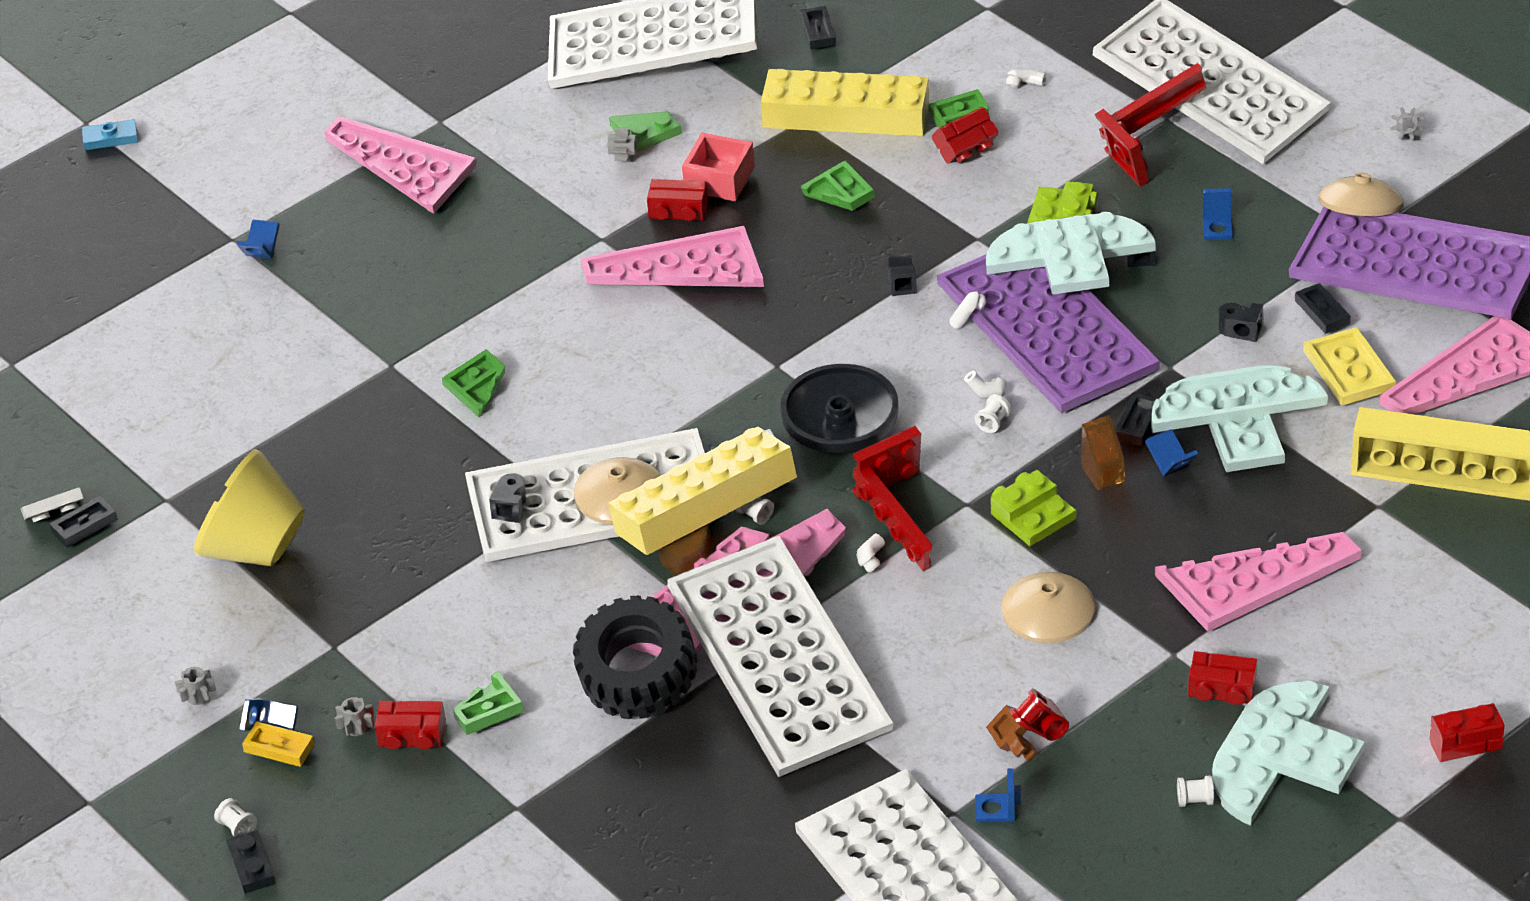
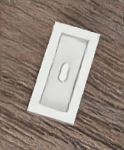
[21,487,83,523]

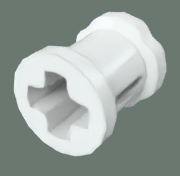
[975,394,1011,433]
[735,497,774,525]
[1177,776,1214,807]
[214,798,257,837]

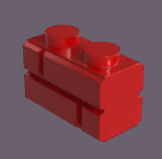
[932,107,999,164]
[647,179,708,221]
[1188,651,1258,705]
[375,701,446,749]
[1429,703,1505,762]

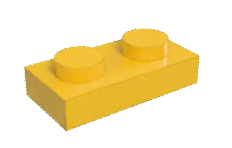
[242,721,315,767]

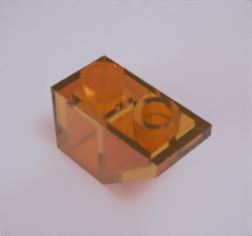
[1082,416,1124,490]
[658,522,713,576]

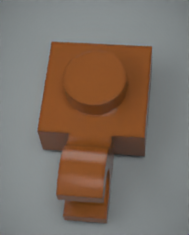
[986,705,1037,762]

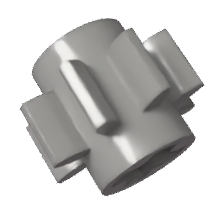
[1390,107,1424,140]
[607,128,638,161]
[175,667,216,705]
[335,697,374,736]

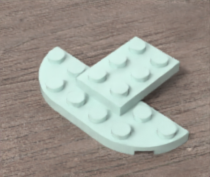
[986,212,1156,295]
[1152,365,1328,472]
[1212,680,1365,825]

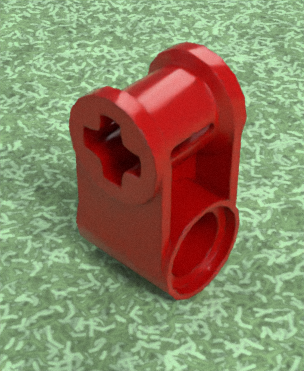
[1010,688,1069,741]

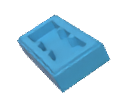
[82,119,138,151]

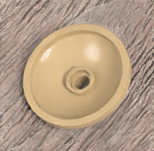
[1318,173,1404,216]
[574,457,661,525]
[1002,572,1095,643]

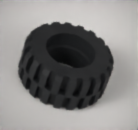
[573,595,698,719]

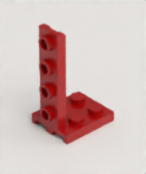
[1095,63,1206,187]
[852,426,932,572]

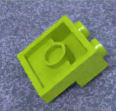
[1028,181,1098,223]
[991,470,1076,546]

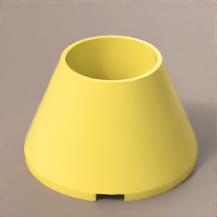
[193,449,305,566]

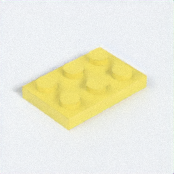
[1303,327,1396,406]

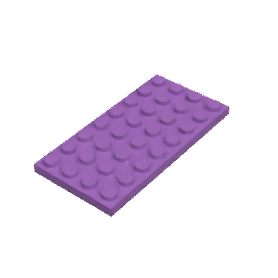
[1289,207,1530,319]
[937,254,1160,413]

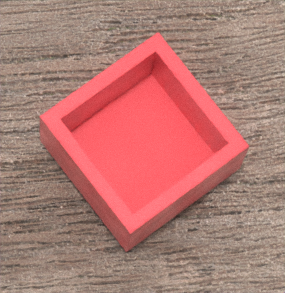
[682,133,755,201]

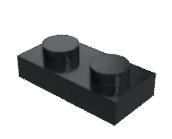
[800,6,836,49]
[1295,283,1351,334]
[1114,393,1159,446]
[50,496,118,548]
[227,830,276,894]

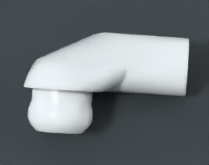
[1006,69,1047,88]
[950,291,986,329]
[964,371,1006,398]
[857,534,885,572]

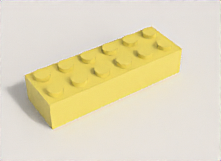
[760,69,929,136]
[1351,407,1530,501]
[608,427,797,555]

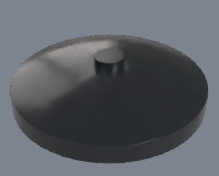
[780,364,899,453]

